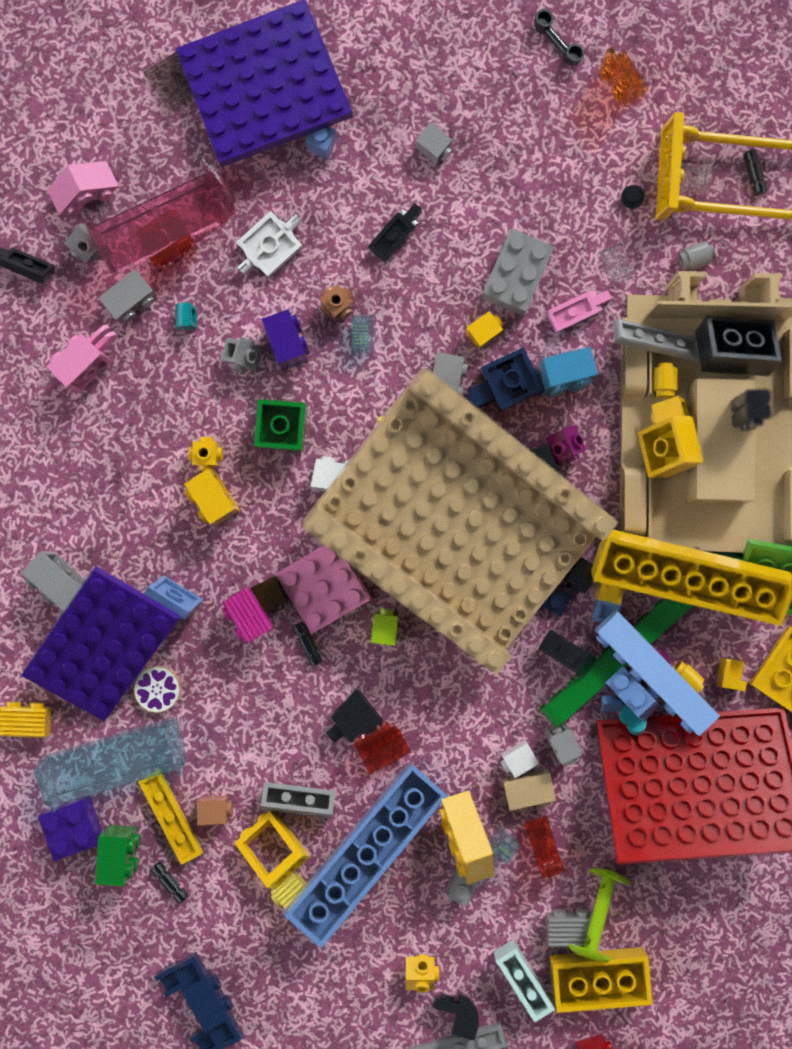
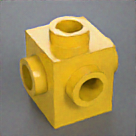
[188,437,223,471]
[406,954,439,993]

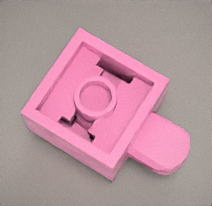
[46,324,117,393]

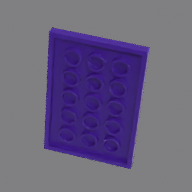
[21,566,180,721]

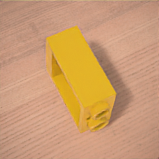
[235,811,311,889]

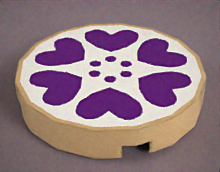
[133,665,182,713]

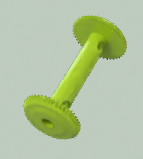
[569,867,630,963]

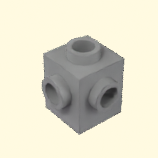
[64,223,106,263]
[220,337,262,373]

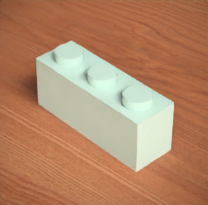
[494,939,555,1022]

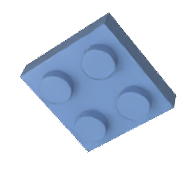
[144,575,203,620]

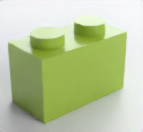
[371,608,398,646]

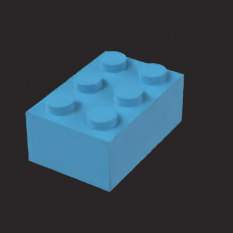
[535,346,598,398]

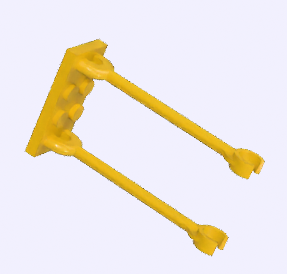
[655,112,792,221]

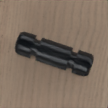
[743,149,768,196]
[293,621,322,666]
[150,861,188,904]

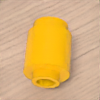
[653,363,678,399]
[673,661,704,693]

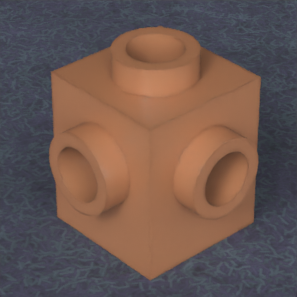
[320,284,354,322]

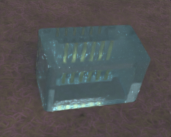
[352,315,373,354]
[488,826,520,864]

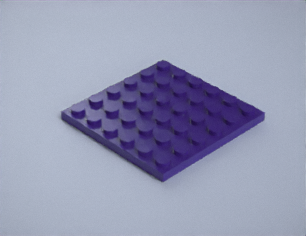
[176,0,354,168]

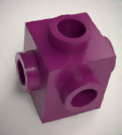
[545,424,586,464]

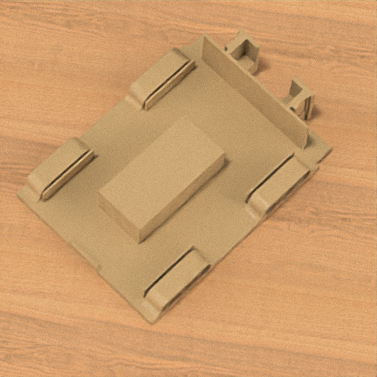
[620,271,792,553]

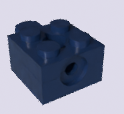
[467,347,544,413]

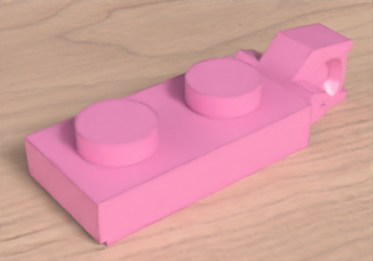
[546,290,612,334]

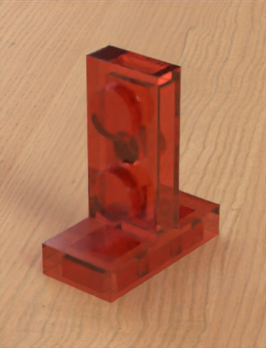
[524,815,566,880]

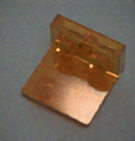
[599,47,648,106]

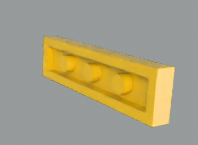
[138,769,203,865]

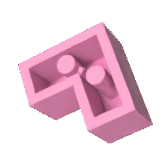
[47,161,118,216]

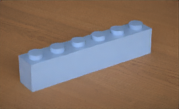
[595,610,720,736]

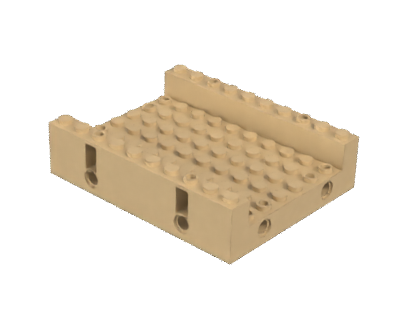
[303,368,619,675]

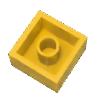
[637,416,704,478]
[184,468,240,525]

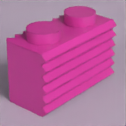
[222,587,274,643]

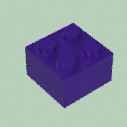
[262,309,310,371]
[38,794,103,861]

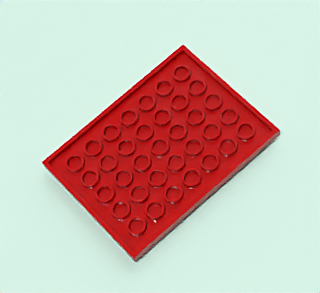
[596,707,792,865]

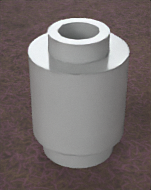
[678,241,716,271]

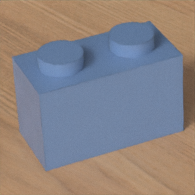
[605,666,661,721]

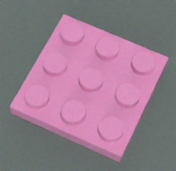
[275,544,372,634]

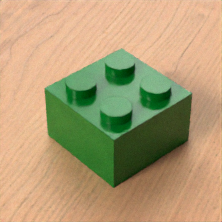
[254,399,308,452]
[95,825,141,886]

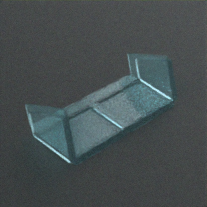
[34,717,186,813]

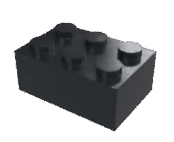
[695,315,782,376]

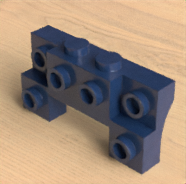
[154,952,243,1049]

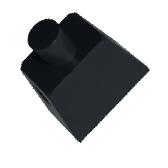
[326,687,385,743]

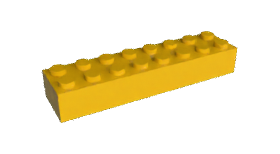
[591,530,792,626]

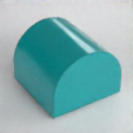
[175,302,198,330]

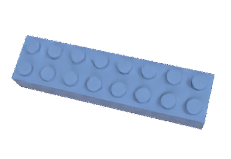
[284,762,448,948]

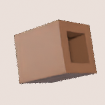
[197,796,233,825]

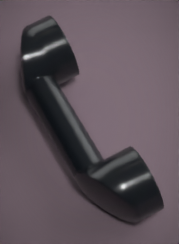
[534,9,585,65]

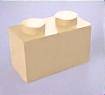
[502,769,556,813]

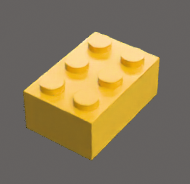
[439,791,495,885]

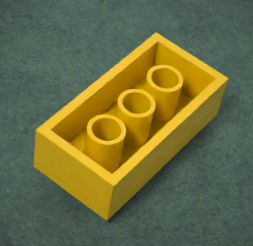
[549,947,653,1013]

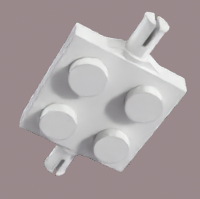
[236,211,303,278]

